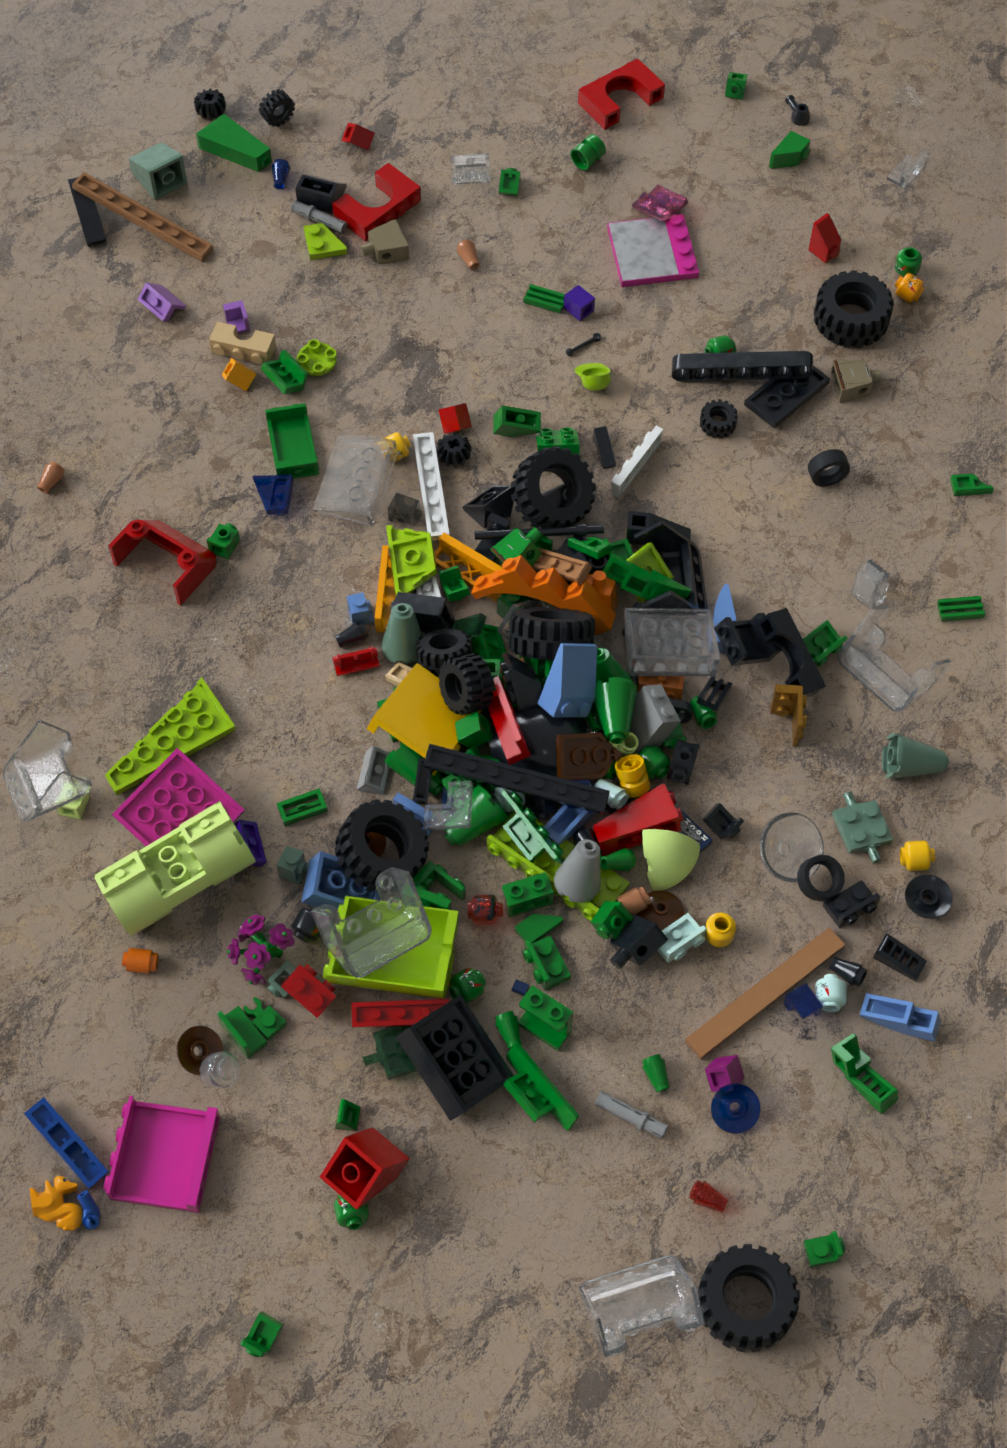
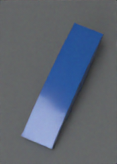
[24,1097,109,1189]

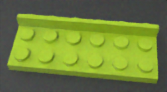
[487,810,630,921]

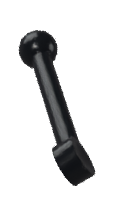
[566,333,601,356]

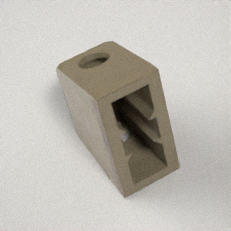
[830,360,882,403]

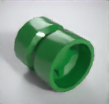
[570,134,606,170]

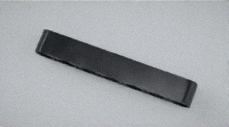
[671,351,813,381]

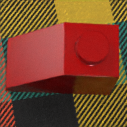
[808,213,841,263]

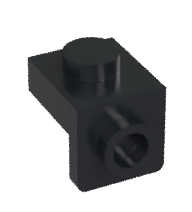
[702,803,744,839]

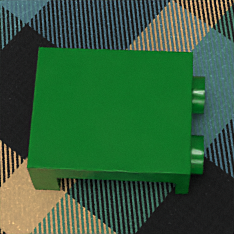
[518,985,573,1051]

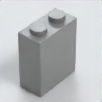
[630,684,680,754]

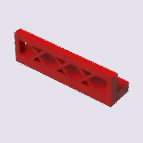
[487,676,531,765]
[351,999,449,1028]

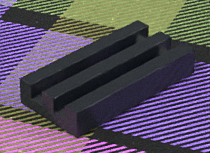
[696,675,732,711]

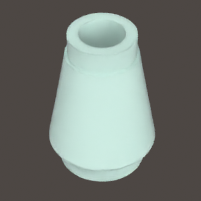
[594,778,629,810]

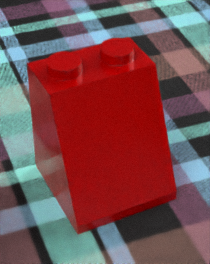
[320,1127,410,1210]

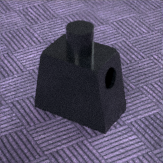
[610,913,668,969]

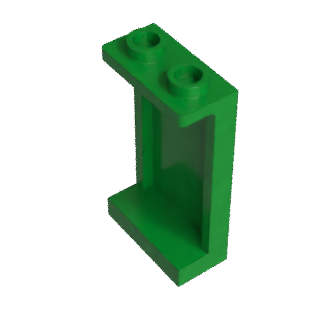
[265,403,319,481]

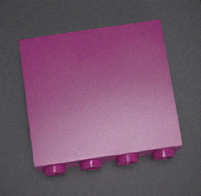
[104,1095,220,1213]

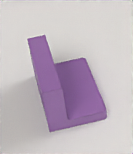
[137,283,186,322]

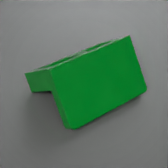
[217,1005,268,1059]

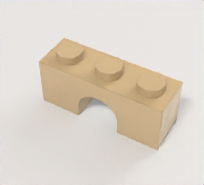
[209,321,276,364]

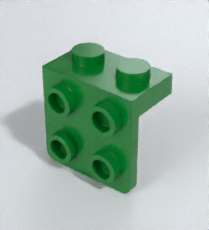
[536,427,580,455]

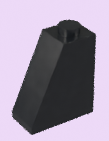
[390,592,457,633]

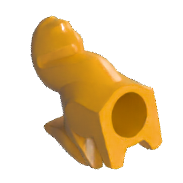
[29,1176,83,1231]

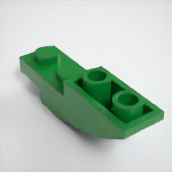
[603,553,691,600]

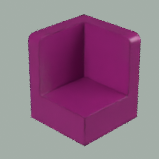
[705,1055,744,1092]

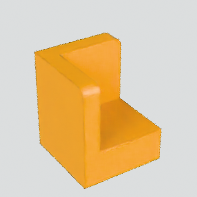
[222,357,256,391]

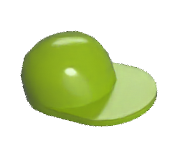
[574,363,611,391]

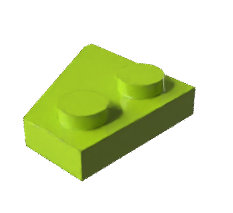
[303,223,347,260]

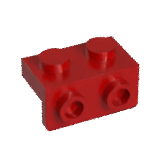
[281,964,336,1018]

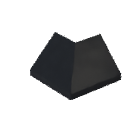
[462,485,514,528]

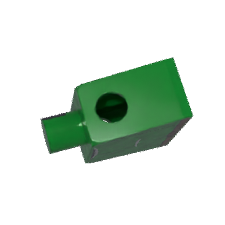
[490,527,543,567]

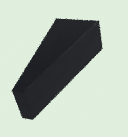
[593,426,616,469]
[413,758,432,805]

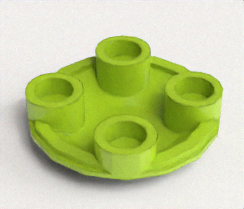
[296,339,337,376]

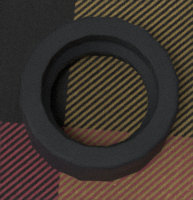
[808,449,850,487]
[797,854,845,901]

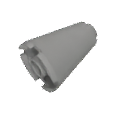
[554,839,601,903]

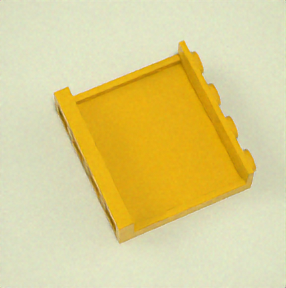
[366,663,482,776]

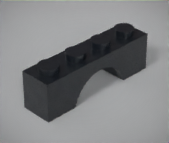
[756,608,826,697]

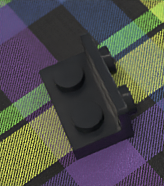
[823,880,880,928]

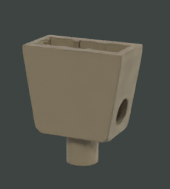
[360,219,409,264]

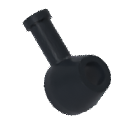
[785,95,810,126]

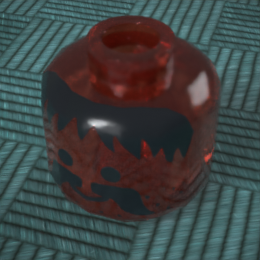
[467,894,503,925]

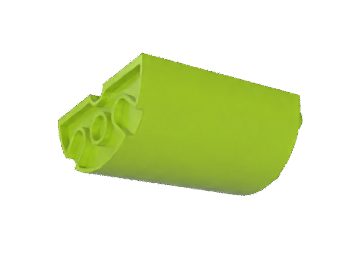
[323,896,459,999]

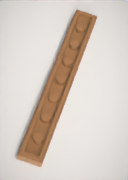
[72,172,213,262]
[685,928,845,1060]

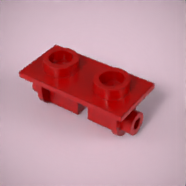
[332,646,380,676]

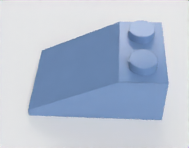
[538,643,597,717]
[301,851,380,912]

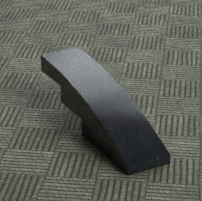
[68,177,107,246]

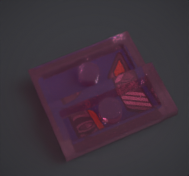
[632,184,688,221]

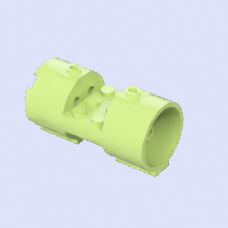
[94,801,256,936]

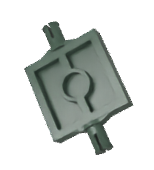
[832,791,893,864]

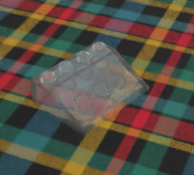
[313,434,398,526]
[624,608,721,677]

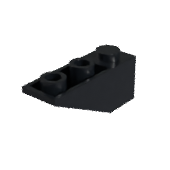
[626,511,691,545]

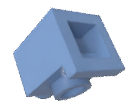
[346,592,374,625]

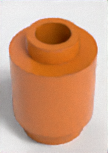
[122,948,159,974]

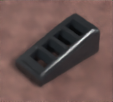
[873,933,927,982]

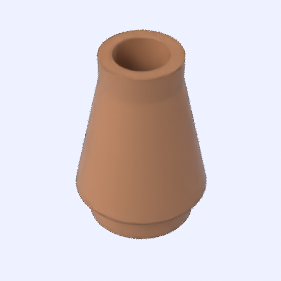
[457,239,480,270]
[37,461,65,494]

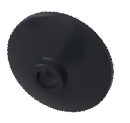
[905,874,952,919]

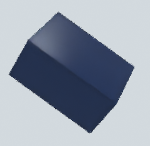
[511,979,529,996]

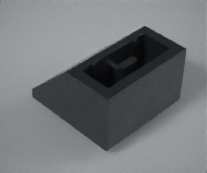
[295,174,347,214]
[500,653,542,711]

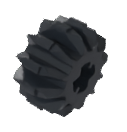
[194,88,226,120]
[436,432,472,468]

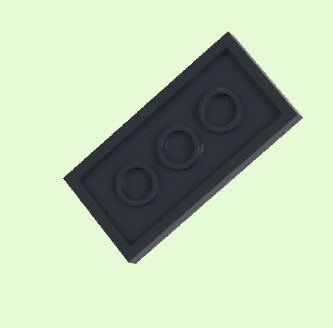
[744,366,830,429]

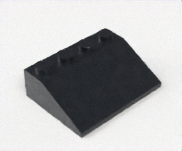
[396,994,514,1121]

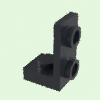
[475,512,510,561]

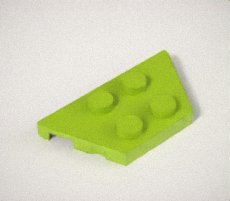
[386,525,437,595]

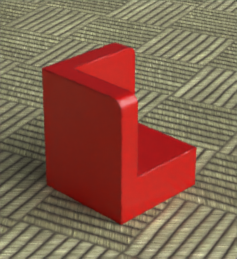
[341,123,375,150]
[438,403,472,434]

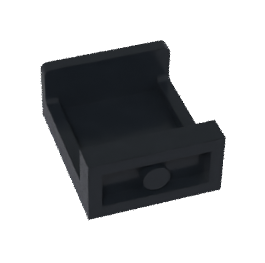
[714,613,782,666]

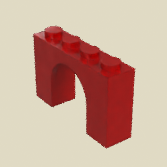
[578,58,665,130]
[332,163,421,242]

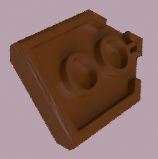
[556,732,622,781]

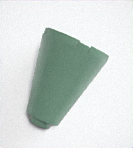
[381,603,422,664]
[882,733,949,779]

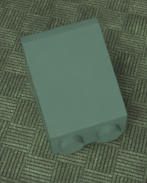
[128,142,188,200]

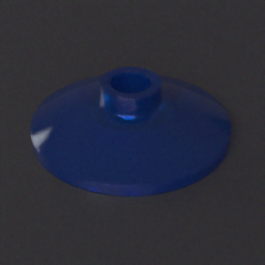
[711,1083,761,1133]

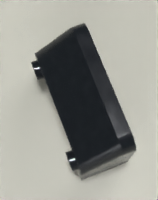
[634,521,708,621]

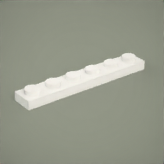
[413,432,450,541]

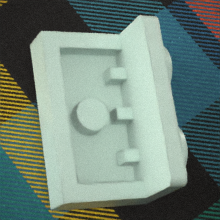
[657,913,707,963]

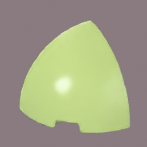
[643,829,700,891]

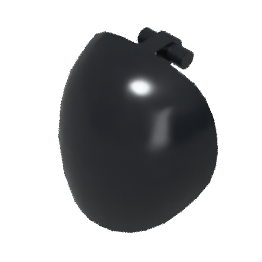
[489,705,587,777]

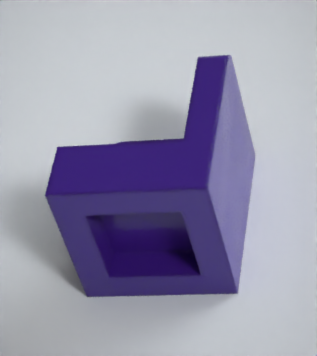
[564,285,595,322]

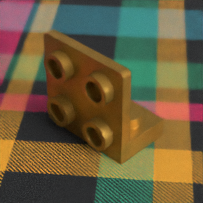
[770,684,807,746]

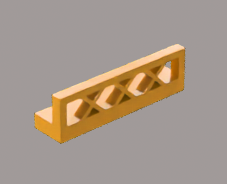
[434,532,504,602]
[375,545,396,633]

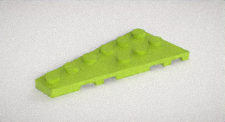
[105,677,236,796]

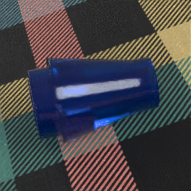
[271,159,291,189]

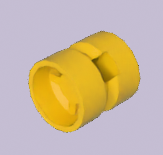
[615,754,651,798]

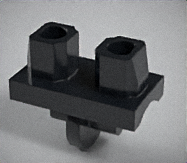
[667,739,700,784]

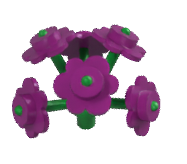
[227,914,295,986]

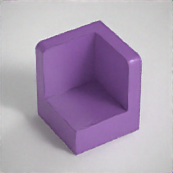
[223,300,250,334]

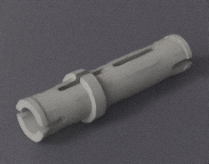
[291,200,347,234]
[595,1091,669,1140]

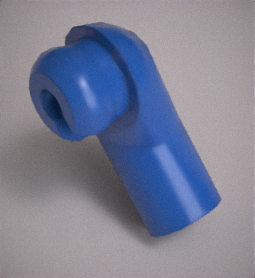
[77,1190,100,1230]

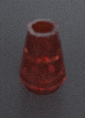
[688,1180,728,1213]

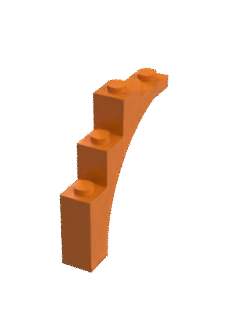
[471,555,616,635]

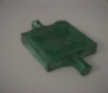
[362,1026,417,1080]

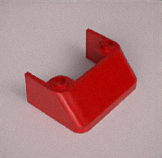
[108,520,217,606]

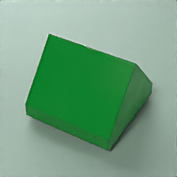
[335,1099,361,1131]

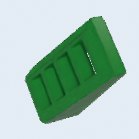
[845,1065,898,1114]

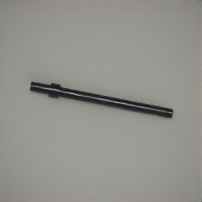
[474,524,604,540]

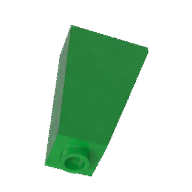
[196,114,272,172]

